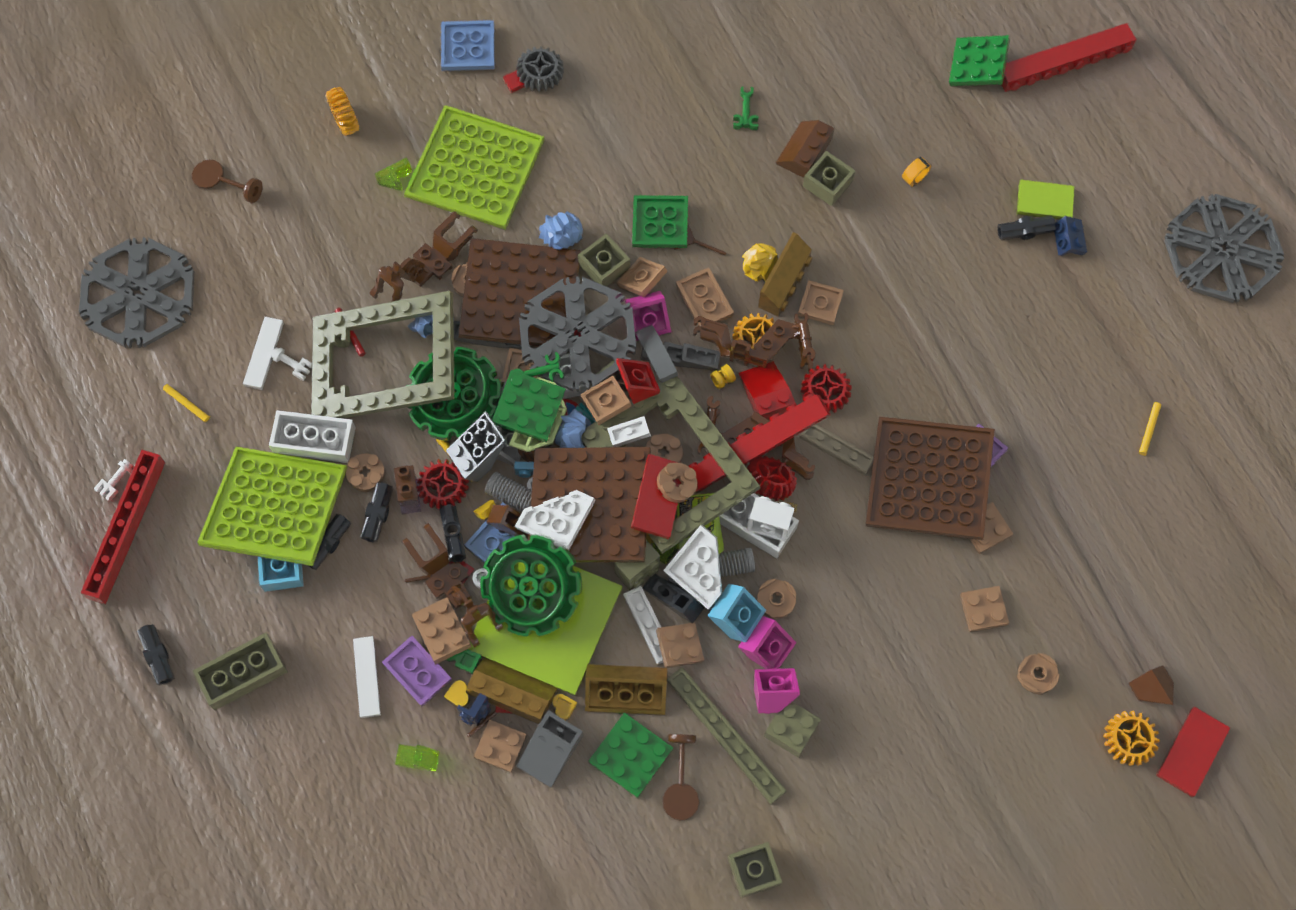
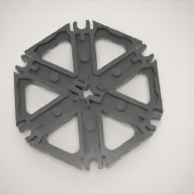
[1164,194,1284,303]
[79,237,195,348]
[519,277,636,392]

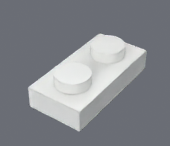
[607,416,651,447]

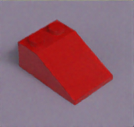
[738,361,795,420]

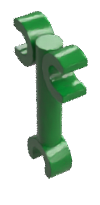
[733,86,759,130]
[513,352,565,382]

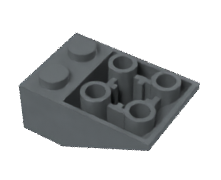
[446,412,506,482]
[517,710,583,788]

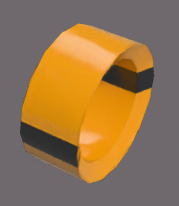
[902,157,932,187]

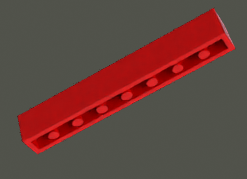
[1001,23,1136,92]
[688,393,831,493]
[80,450,166,605]

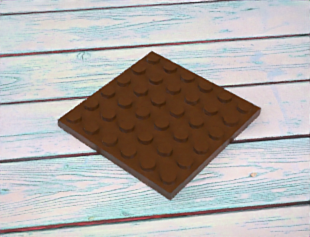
[459,238,581,346]
[866,416,995,540]
[528,447,651,562]

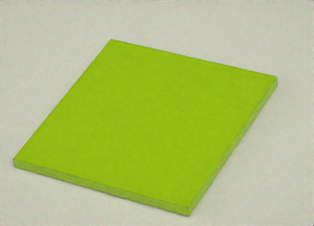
[404,105,545,230]
[197,446,347,566]
[468,562,622,696]

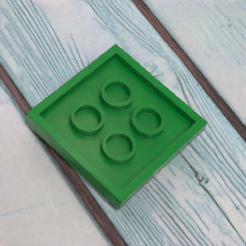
[949,35,1010,86]
[632,195,688,248]
[492,370,566,443]
[588,712,673,799]

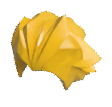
[742,243,778,282]

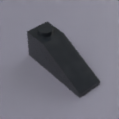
[642,574,704,624]

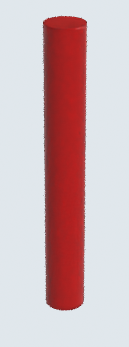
[335,308,366,357]

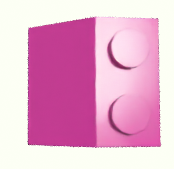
[625,291,671,341]
[738,616,796,669]
[754,668,800,714]

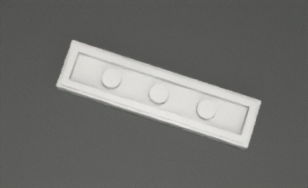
[243,317,284,390]
[623,586,663,665]
[353,636,381,718]

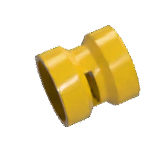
[710,364,736,390]

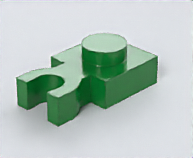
[446,649,482,674]

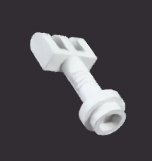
[271,347,312,381]
[94,459,134,501]

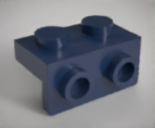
[1054,216,1087,256]
[457,693,491,726]

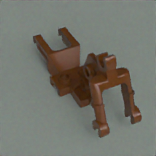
[370,211,478,302]
[693,313,816,371]
[698,396,815,480]
[402,523,503,648]

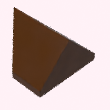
[1128,665,1174,705]

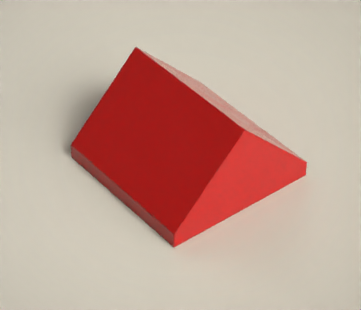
[616,358,660,404]

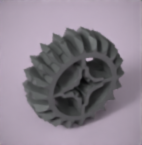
[516,46,564,92]

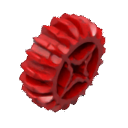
[801,364,852,413]
[747,455,797,501]
[417,459,469,510]

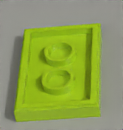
[1017,179,1074,219]

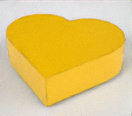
[473,500,496,520]
[444,681,469,707]
[552,694,578,721]

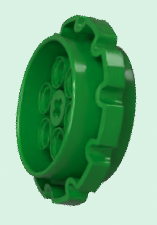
[405,347,502,441]
[480,534,582,636]

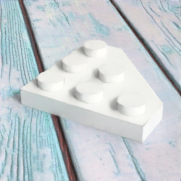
[515,490,596,551]
[663,525,722,610]

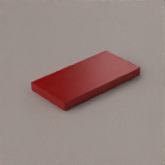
[631,454,681,539]
[1156,706,1230,798]

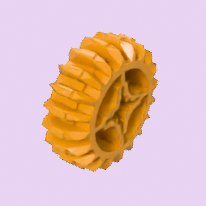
[326,87,359,136]
[732,313,774,349]
[1103,711,1160,766]

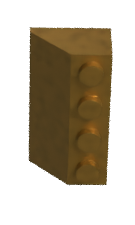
[758,232,813,317]
[466,658,558,724]
[585,664,667,715]

